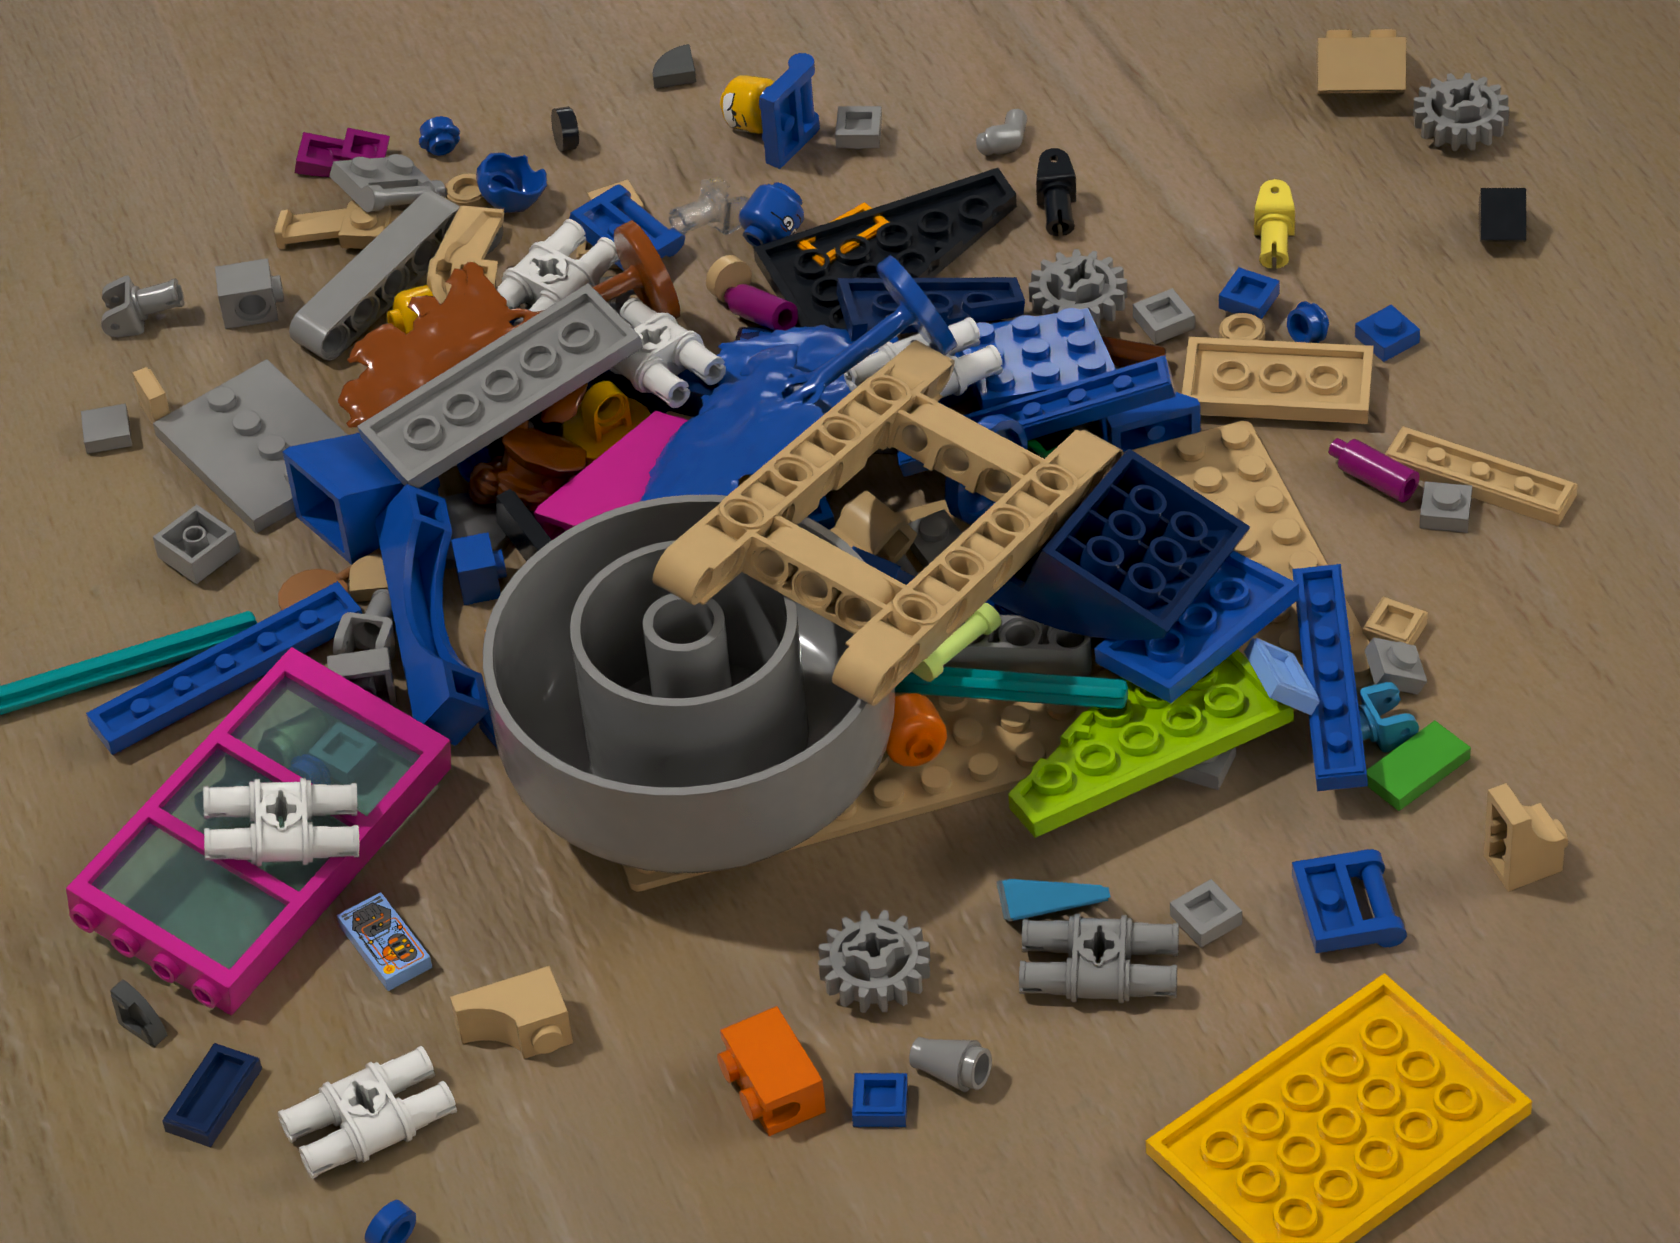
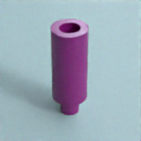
[724,284,798,331]
[1328,438,1420,503]

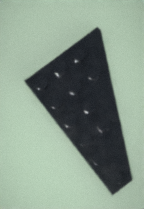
[753,167,1017,331]

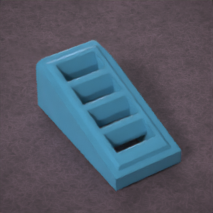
[997,879,1111,922]

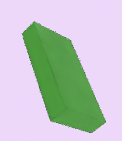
[1366,720,1471,811]

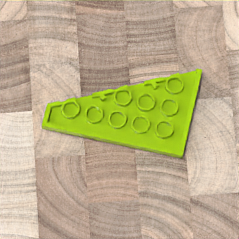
[1008,649,1294,838]

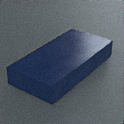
[162,1043,262,1148]

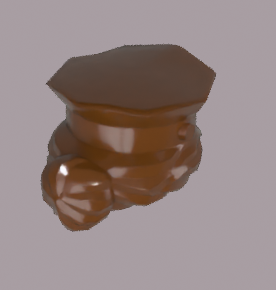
[469,428,587,512]

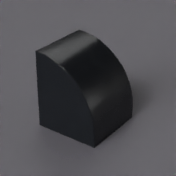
[1479,188,1526,242]

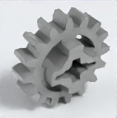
[1413,73,1509,151]
[1029,249,1127,329]
[818,910,930,1013]

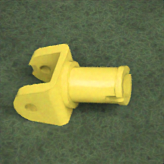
[1254,179,1295,269]

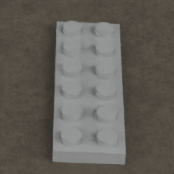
[357,283,643,488]

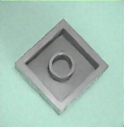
[153,504,240,584]
[327,647,398,709]

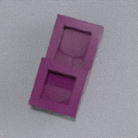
[294,128,390,177]

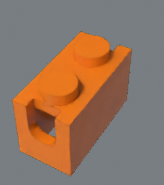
[717,1006,826,1136]

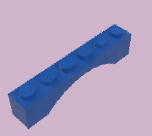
[375,484,490,746]

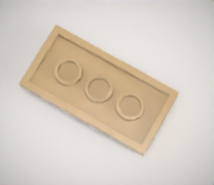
[1182,337,1374,424]

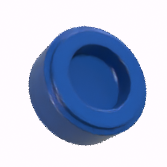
[364,1200,416,1243]

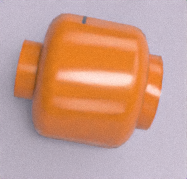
[886,693,947,767]

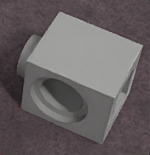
[215,258,284,329]

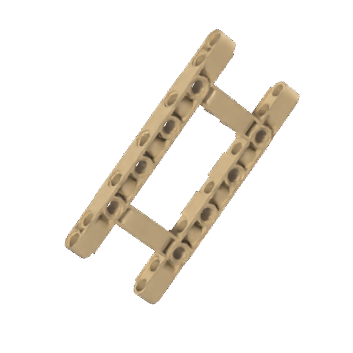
[652,340,1123,706]

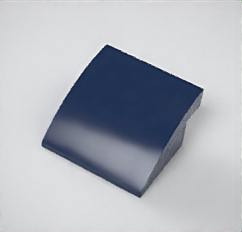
[989,449,1250,640]

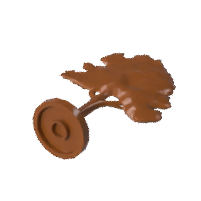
[338,220,680,437]

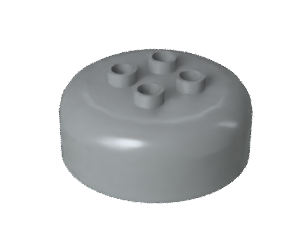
[483,495,895,873]

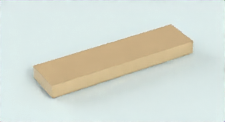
[1385,426,1578,526]

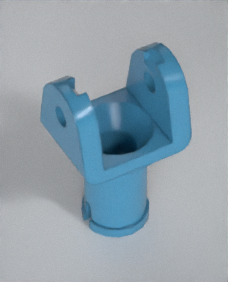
[1358,682,1419,752]

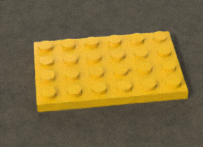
[1146,973,1532,1243]

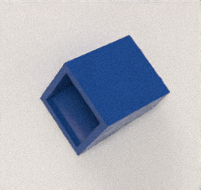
[282,433,440,565]

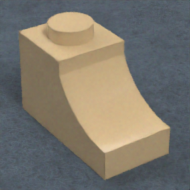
[1483,783,1568,892]
[450,966,573,1059]

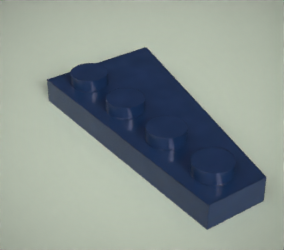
[836,277,1025,341]

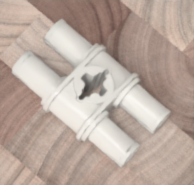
[496,219,620,326]
[609,298,726,408]
[844,317,1003,398]
[203,778,359,866]
[278,1046,457,1179]

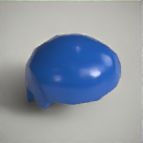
[476,153,547,213]

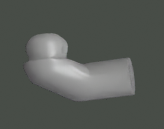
[976,109,1027,156]

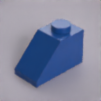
[1094,392,1201,452]

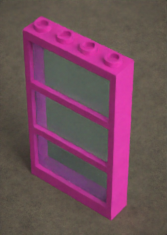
[66,647,451,1016]

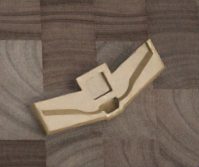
[275,200,403,249]
[427,205,504,304]

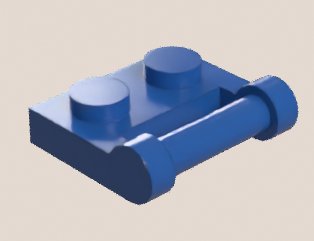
[759,53,820,169]
[569,184,685,271]
[1292,849,1407,953]

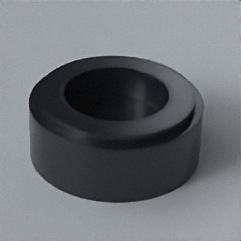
[551,106,579,151]

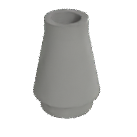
[909,1037,992,1092]

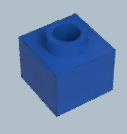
[451,532,507,605]

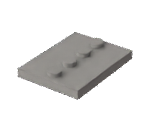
[153,359,348,534]

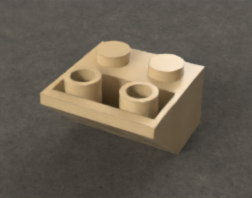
[1316,29,1406,94]

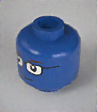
[739,182,804,247]

